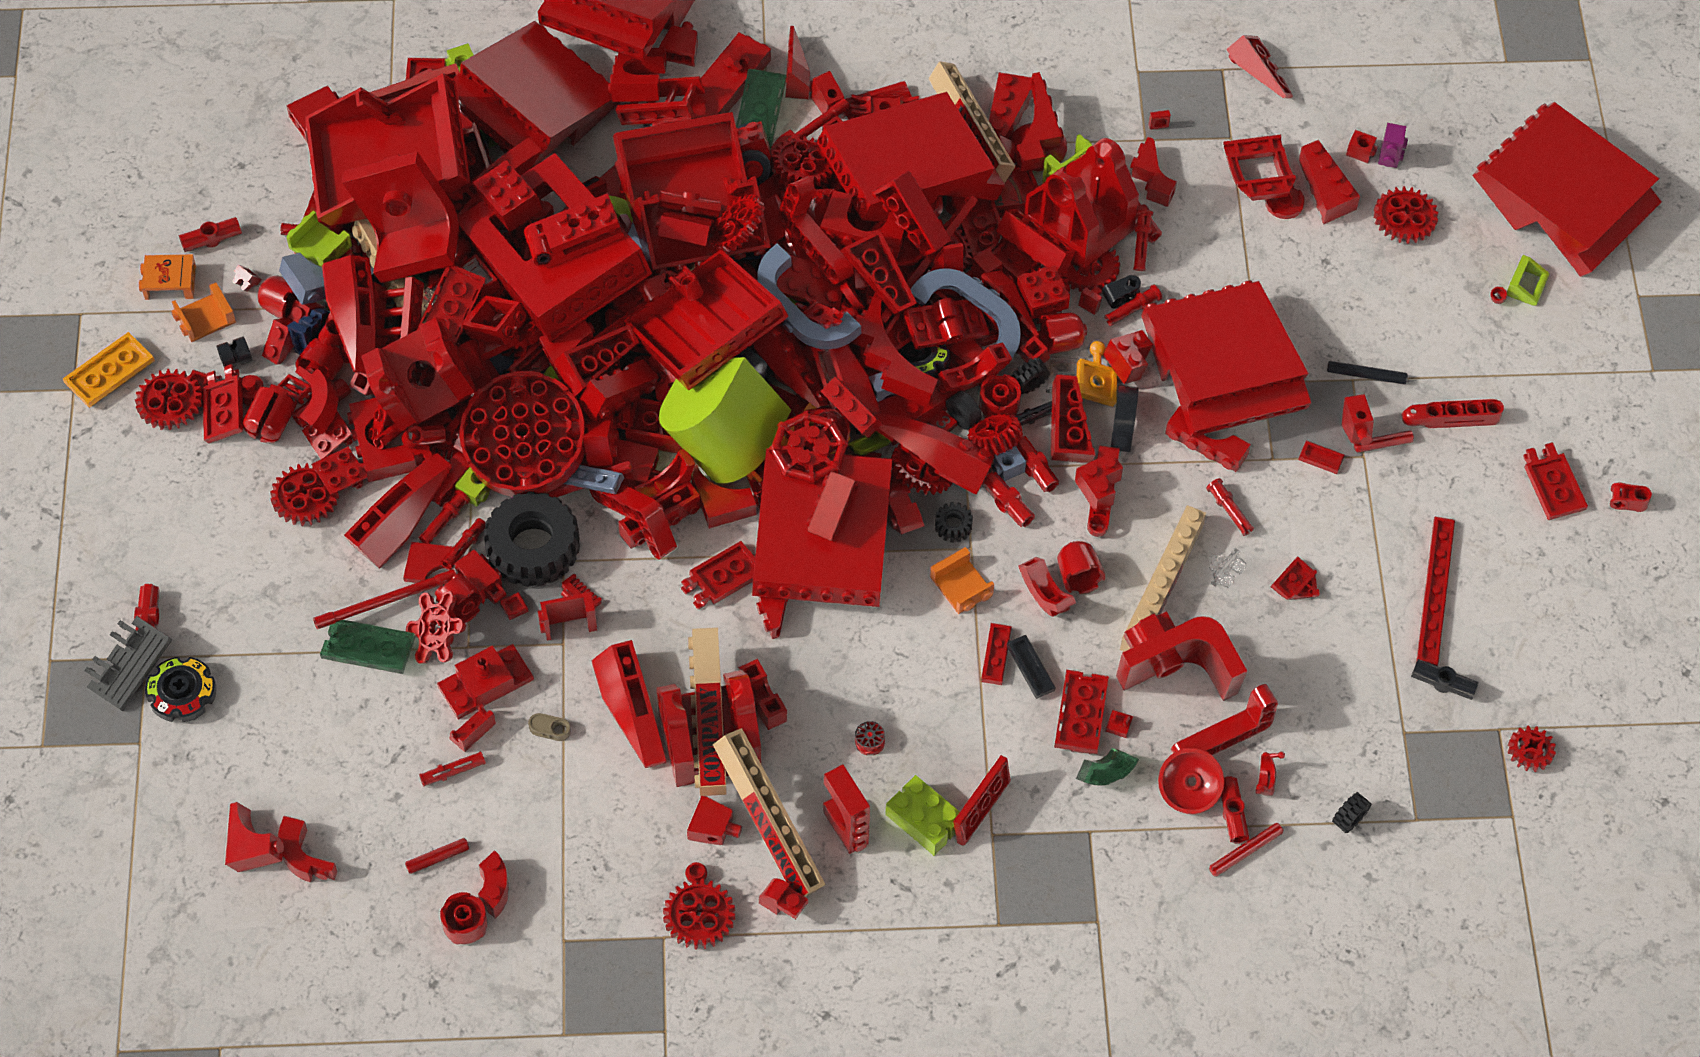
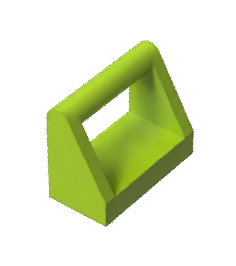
[1507,255,1550,306]

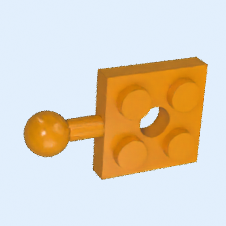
[1077,341,1117,407]

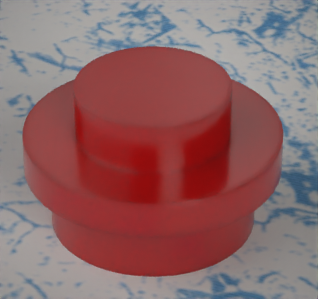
[685,862,708,884]

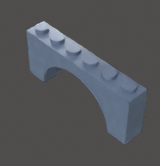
[279,253,384,305]

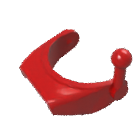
[1256,751,1285,796]

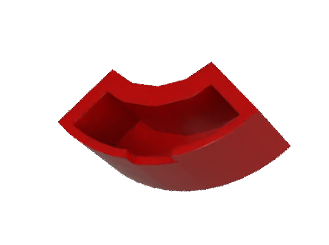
[888,479,924,535]
[478,850,509,919]

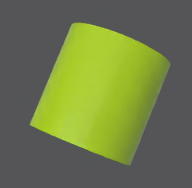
[659,357,791,483]

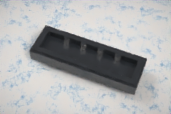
[1006,635,1056,699]

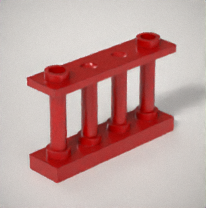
[615,76,706,125]
[372,277,424,349]

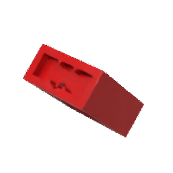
[461,295,528,346]

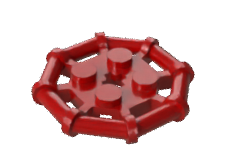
[769,410,849,484]

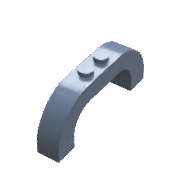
[758,244,861,349]
[910,269,1020,358]

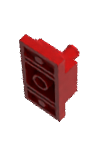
[437,644,534,720]

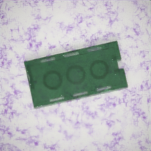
[736,69,787,149]
[320,620,415,674]

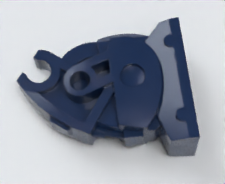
[287,308,330,355]

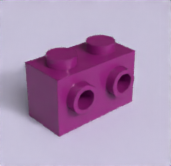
[1378,122,1408,168]

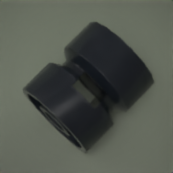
[216,336,253,368]

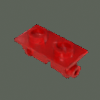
[368,404,394,446]

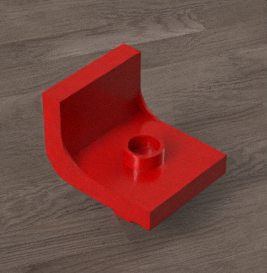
[342,152,459,283]
[1116,611,1247,701]

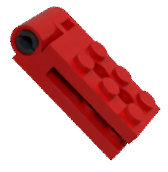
[524,193,625,268]

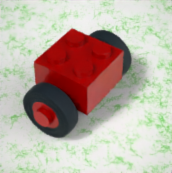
[736,121,771,185]

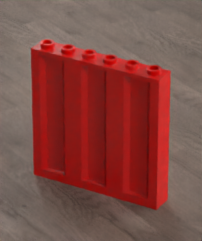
[623,249,789,391]

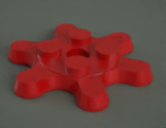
[406,591,466,664]

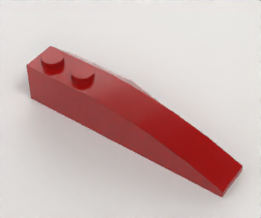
[875,412,995,495]

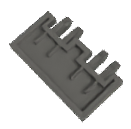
[84,616,172,711]

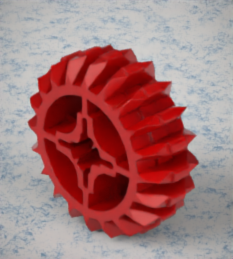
[967,413,1023,456]

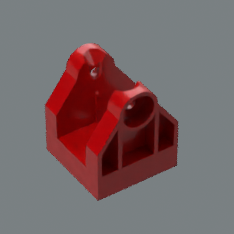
[1024,138,1139,268]
[361,317,479,431]
[656,670,762,787]

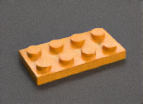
[63,332,155,408]

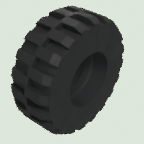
[484,492,580,586]

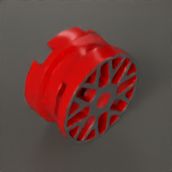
[855,721,885,755]

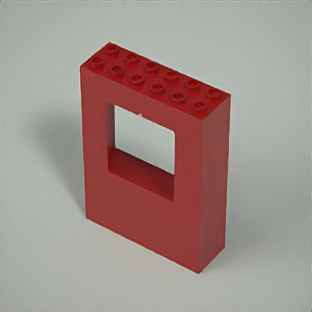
[458,153,652,342]

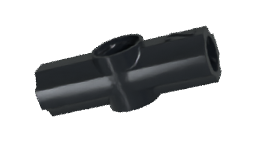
[1411,659,1479,700]

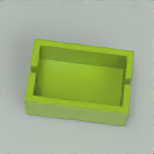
[885,775,960,856]

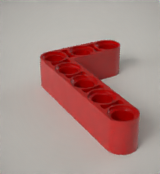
[778,177,854,284]
[589,483,677,560]
[1171,684,1278,755]

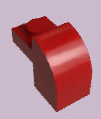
[759,878,808,920]

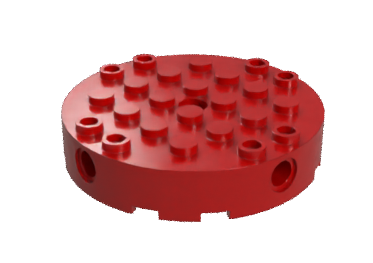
[459,371,586,497]

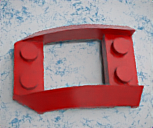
[1223,134,1296,201]

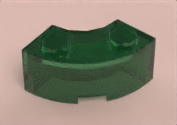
[1076,748,1139,786]

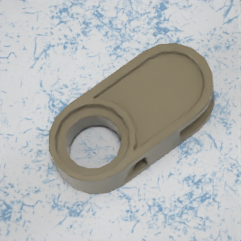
[528,713,571,741]

